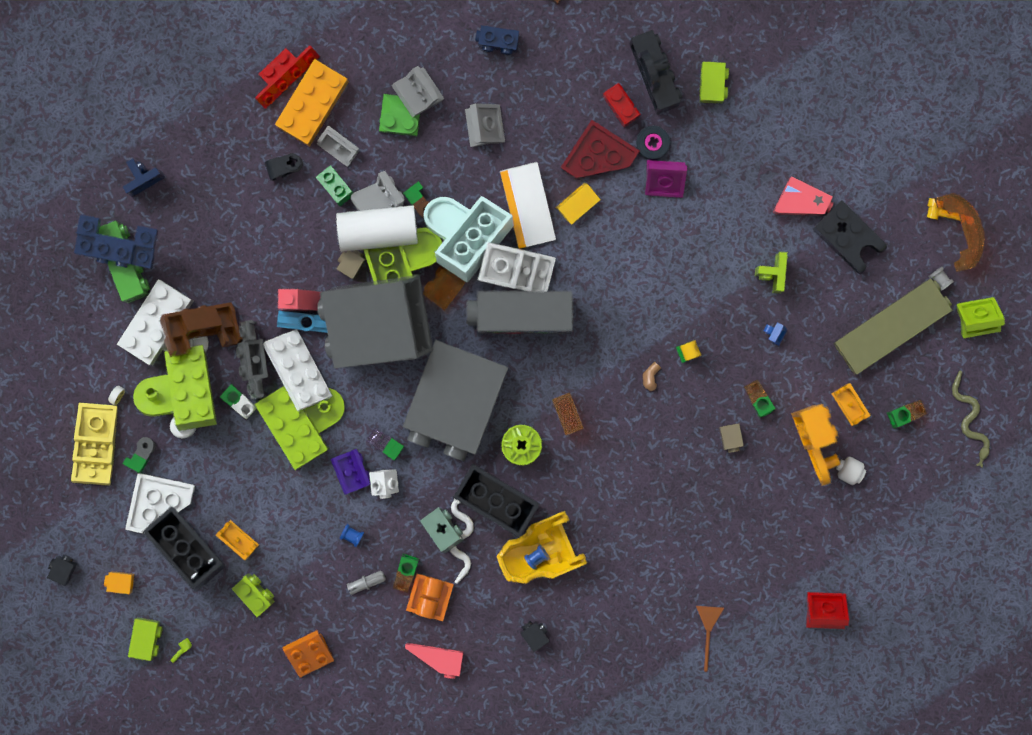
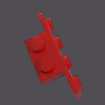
[255,46,320,109]

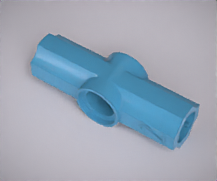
[277,310,327,333]

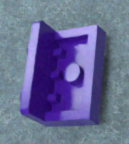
[330,449,370,495]

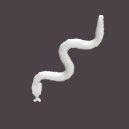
[450,499,474,584]

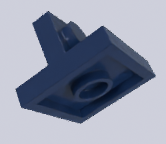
[123,158,165,197]

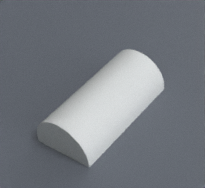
[337,205,418,252]

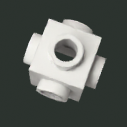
[369,469,399,499]

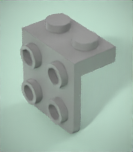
[350,171,404,211]

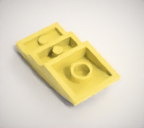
[71,403,118,485]

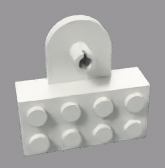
[117,279,208,366]

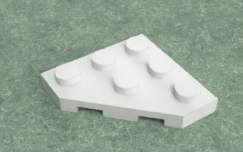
[125,473,195,533]

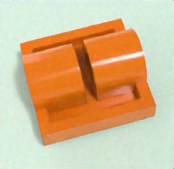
[406,573,454,621]
[283,630,334,678]

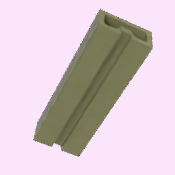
[833,279,952,375]

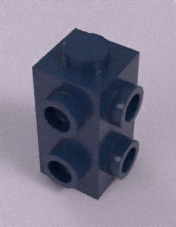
[475,25,519,55]

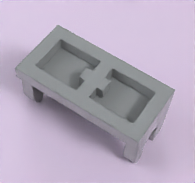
[317,126,360,167]

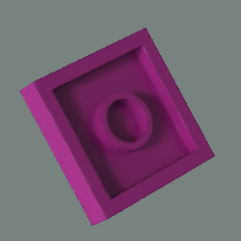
[645,160,687,198]

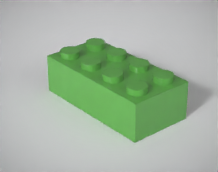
[98,221,151,303]

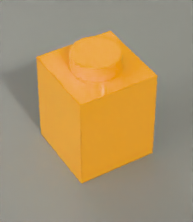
[104,571,134,594]

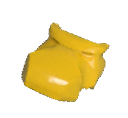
[497,511,587,584]

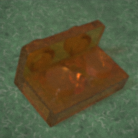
[423,266,466,311]

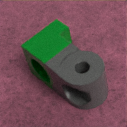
[122,437,156,473]

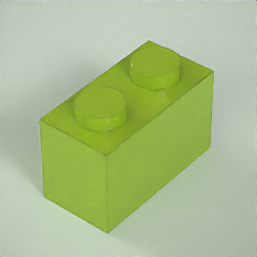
[700,62,729,103]
[128,617,162,661]

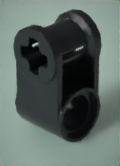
[264,153,303,181]

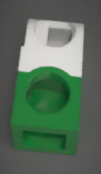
[220,384,257,419]

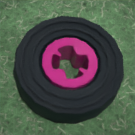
[636,125,670,160]

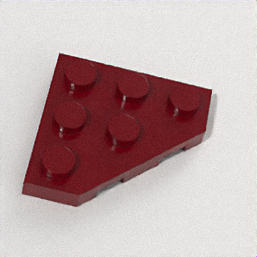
[560,120,640,179]

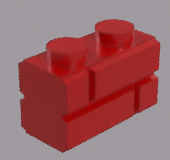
[603,83,641,127]

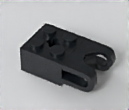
[813,200,887,274]

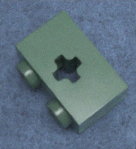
[420,507,464,553]

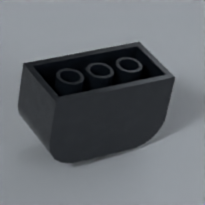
[453,464,540,538]
[142,506,226,592]

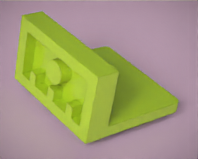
[232,573,275,617]

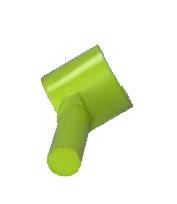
[170,638,192,663]

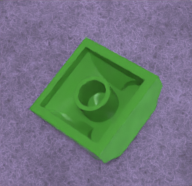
[379,94,420,136]

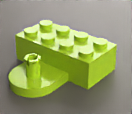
[364,228,442,281]
[133,345,217,431]
[255,386,345,470]

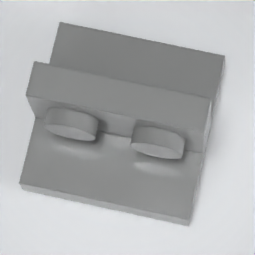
[392,66,444,118]
[465,104,505,147]

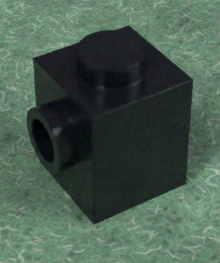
[47,554,77,586]
[520,621,549,652]

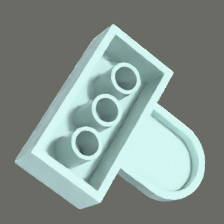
[424,196,514,283]

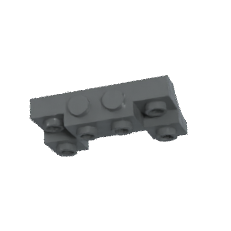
[236,320,268,399]

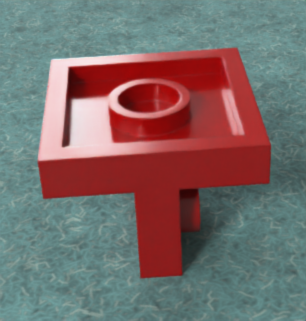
[806,592,849,629]

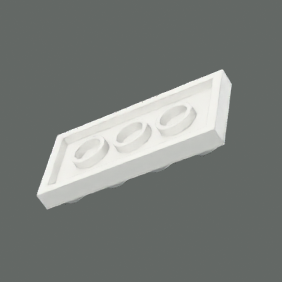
[263,329,332,411]

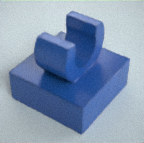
[764,323,788,346]

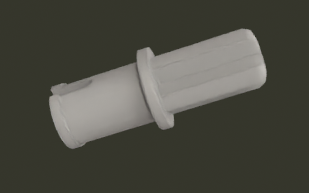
[347,571,386,595]

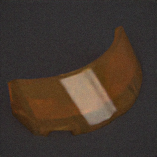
[934,193,985,272]

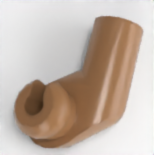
[643,361,661,391]

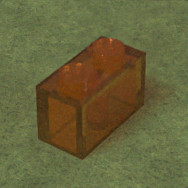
[552,393,584,435]

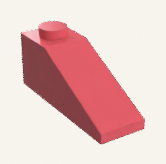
[405,643,463,679]

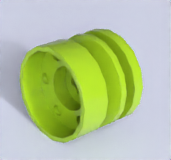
[501,425,542,465]

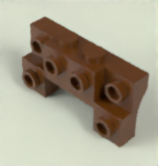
[159,302,243,357]

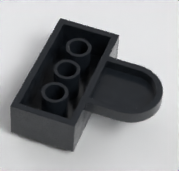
[629,30,682,115]

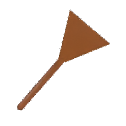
[696,606,724,672]

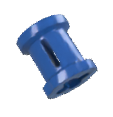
[339,524,364,547]
[524,545,550,570]

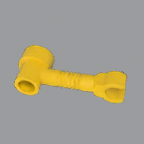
[927,198,977,224]

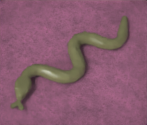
[952,371,990,468]

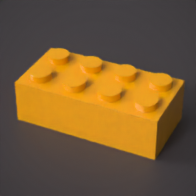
[275,59,349,147]

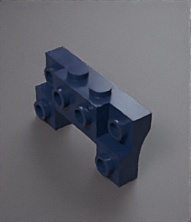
[74,215,159,269]

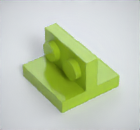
[755,252,787,293]
[957,297,1005,338]

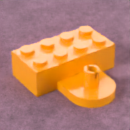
[791,405,840,486]

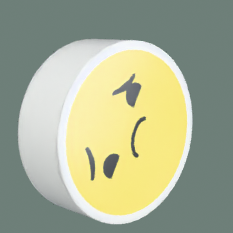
[108,386,125,405]

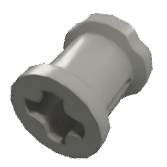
[928,266,954,291]

